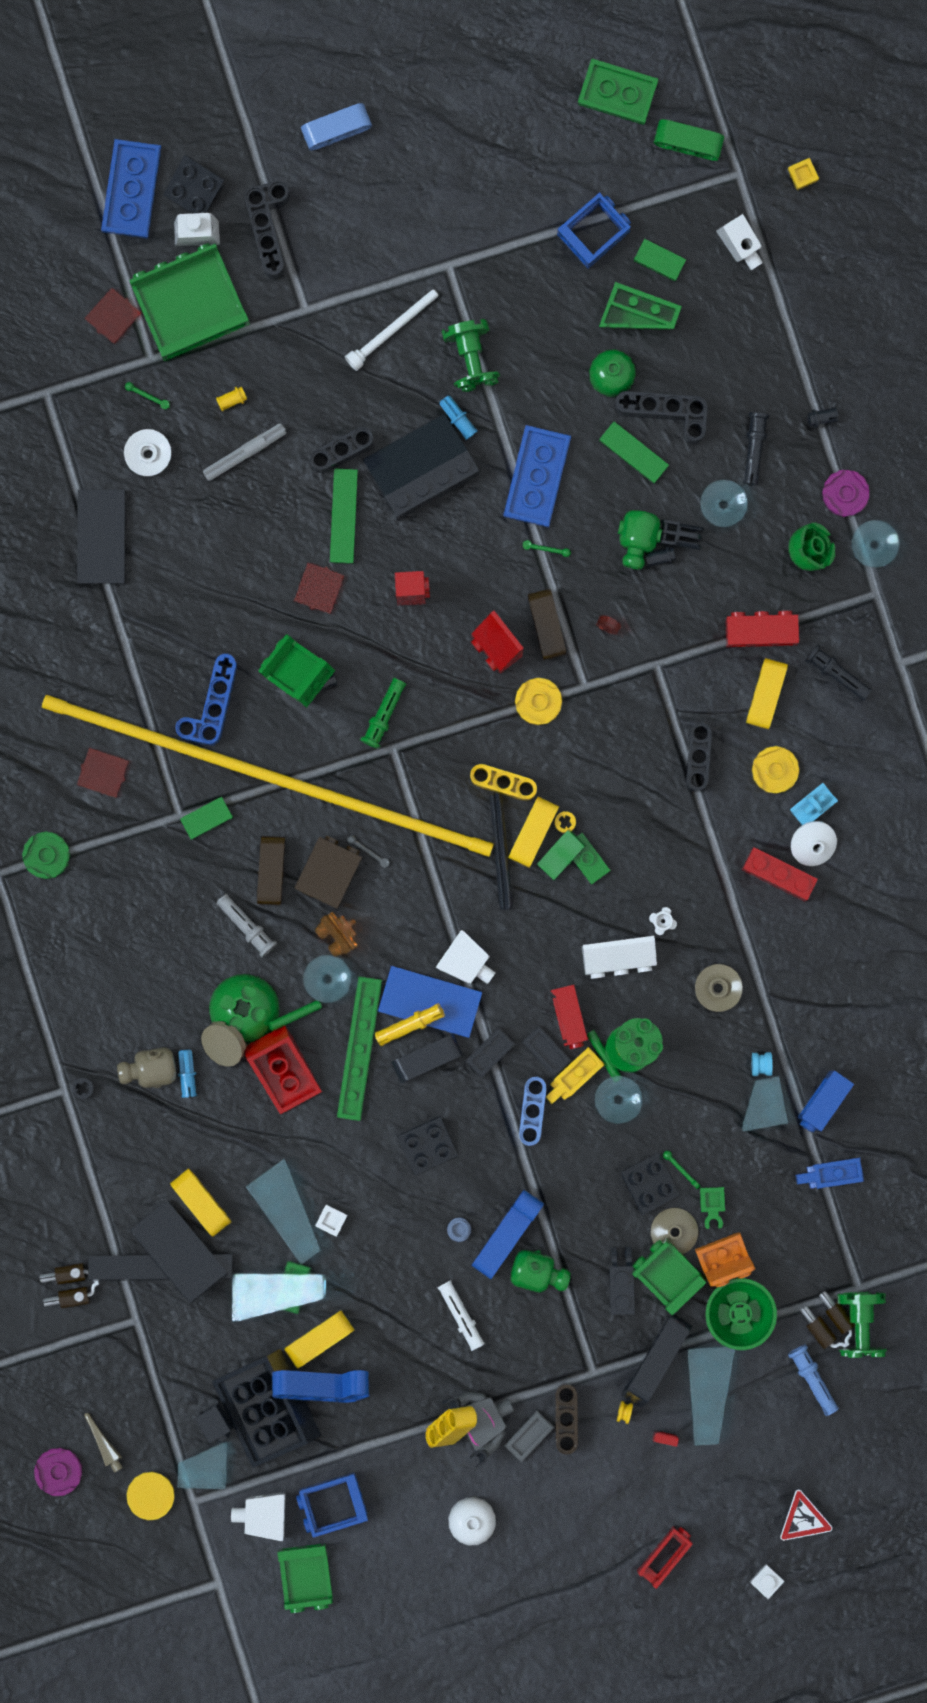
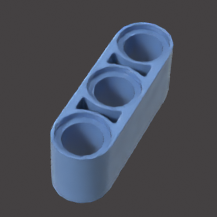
[301,103,372,150]
[519,1077,546,1146]

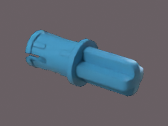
[440,396,478,440]
[178,1049,197,1098]

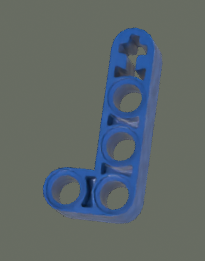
[175,654,237,746]
[471,1189,544,1279]
[272,1370,369,1403]

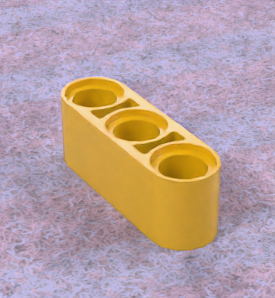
[746,658,788,730]
[470,764,537,801]
[508,796,559,868]
[170,1168,231,1237]
[284,1310,354,1369]
[426,1406,477,1448]

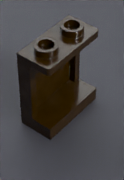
[295,835,363,909]

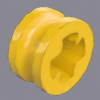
[555,812,576,833]
[617,1400,633,1424]

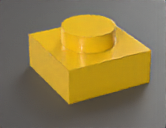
[787,158,819,190]

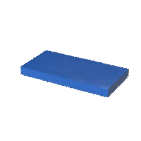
[101,139,162,239]
[503,425,571,528]
[378,966,482,1038]

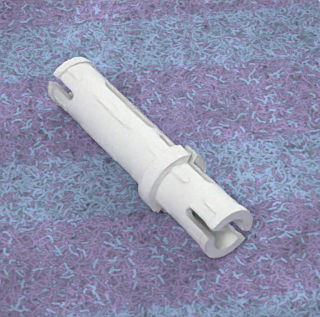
[438,1280,485,1351]

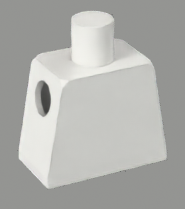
[174,213,220,247]
[716,214,763,270]
[436,930,496,984]
[231,1492,286,1541]

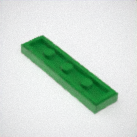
[330,469,358,564]

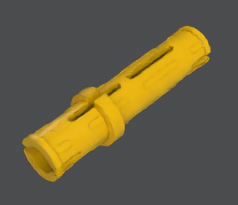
[375,1003,445,1046]

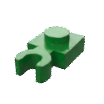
[700,1187,725,1229]

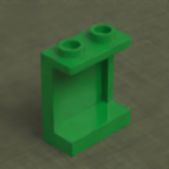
[259,634,335,708]
[632,1238,707,1315]
[277,1543,333,1613]

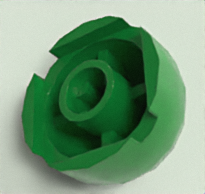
[589,349,636,398]
[788,523,835,571]

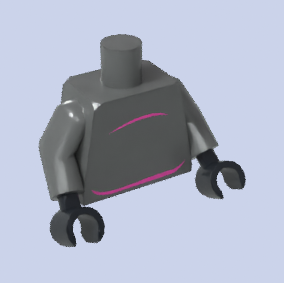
[442,1392,514,1467]

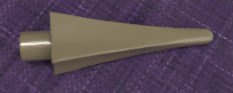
[84,1413,123,1473]

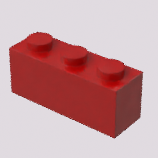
[395,571,430,606]
[726,611,799,647]
[741,847,818,902]

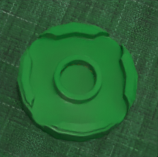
[22,832,70,879]

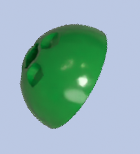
[209,974,280,1044]
[706,1278,777,1350]

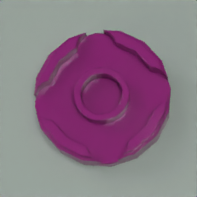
[822,470,869,517]
[34,1448,82,1496]

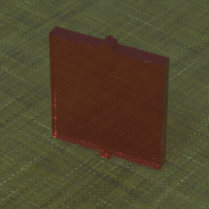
[85,288,141,344]
[294,562,344,614]
[77,748,129,798]

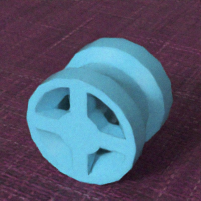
[751,1052,772,1076]

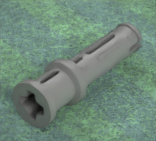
[216,894,277,958]

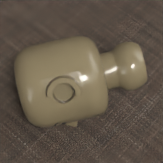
[117,1047,176,1088]

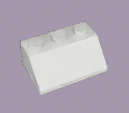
[582,936,657,979]

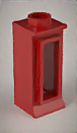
[550,985,588,1049]
[637,1526,693,1589]

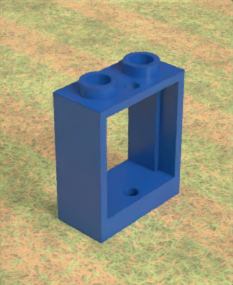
[557,192,631,269]
[798,1070,854,1133]
[296,1472,369,1538]

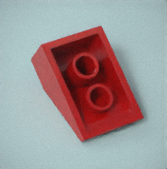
[471,611,524,673]
[244,1025,322,1114]

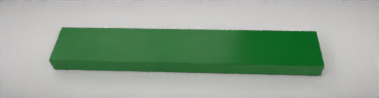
[337,977,382,1121]

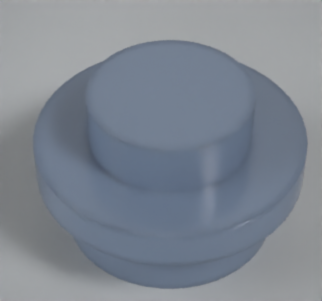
[447,1218,471,1242]

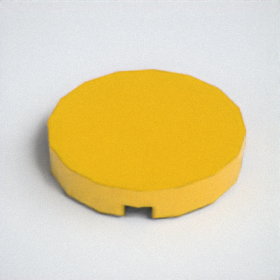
[515,678,562,725]
[752,746,799,794]
[127,1471,175,1520]

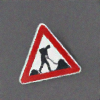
[780,1489,832,1541]

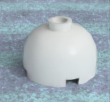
[448,1497,496,1546]

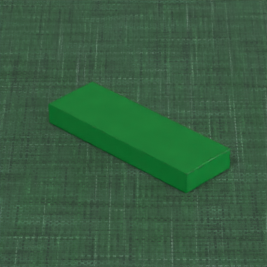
[599,422,669,484]

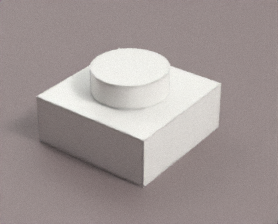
[316,1205,347,1237]
[750,1564,784,1599]

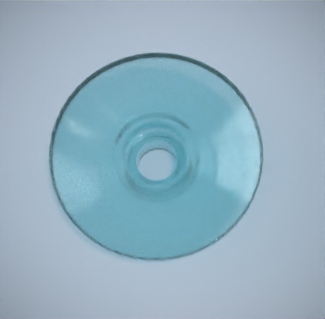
[700,480,748,527]
[852,520,899,567]
[303,955,351,1003]
[595,1076,642,1124]

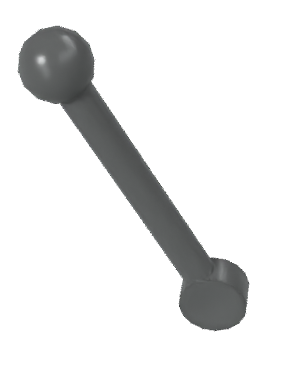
[347,835,389,868]

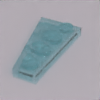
[246,1159,321,1264]
[232,1274,326,1322]
[688,1346,735,1446]

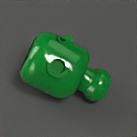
[618,510,662,570]
[510,1250,571,1293]

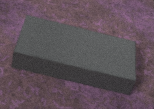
[504,1411,554,1462]

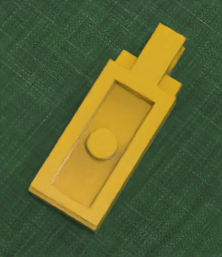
[545,1047,605,1104]

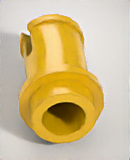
[216,386,247,411]

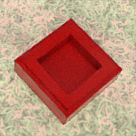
[652,1431,679,1447]

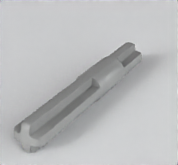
[203,423,286,481]

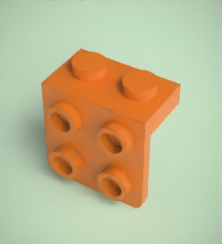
[695,1232,755,1287]

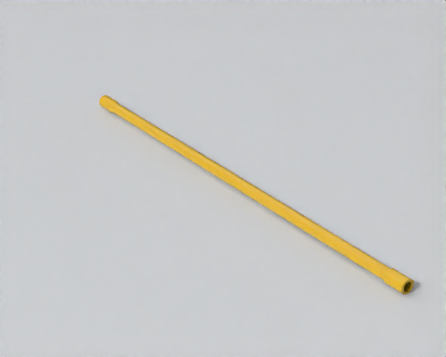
[42,695,494,857]

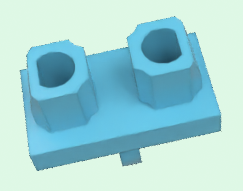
[790,783,838,825]

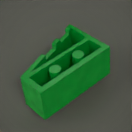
[599,282,682,330]

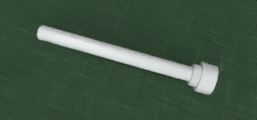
[345,289,438,371]

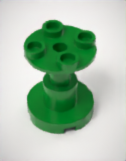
[442,319,500,392]
[605,1018,663,1073]
[837,1292,887,1358]

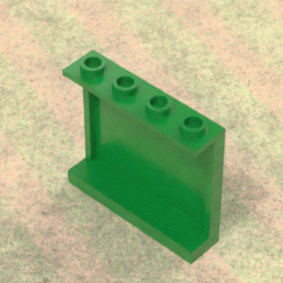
[129,243,250,362]

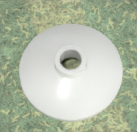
[124,429,171,476]
[791,821,837,866]

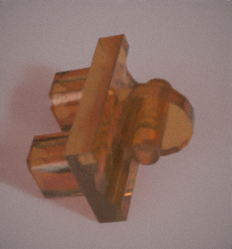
[315,912,357,957]

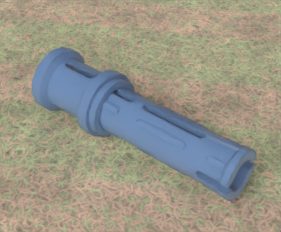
[788,1344,839,1416]

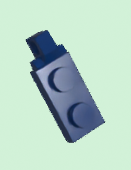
[795,1158,864,1189]

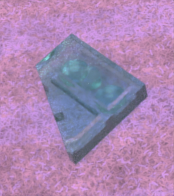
[742,1076,788,1132]
[177,1442,228,1489]

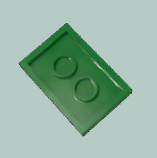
[577,59,658,125]

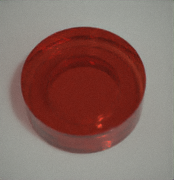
[596,615,621,635]

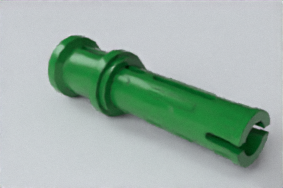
[360,678,406,749]

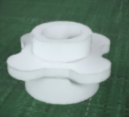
[649,907,677,935]

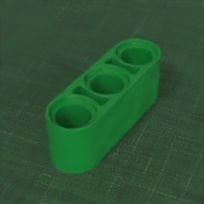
[653,119,725,161]

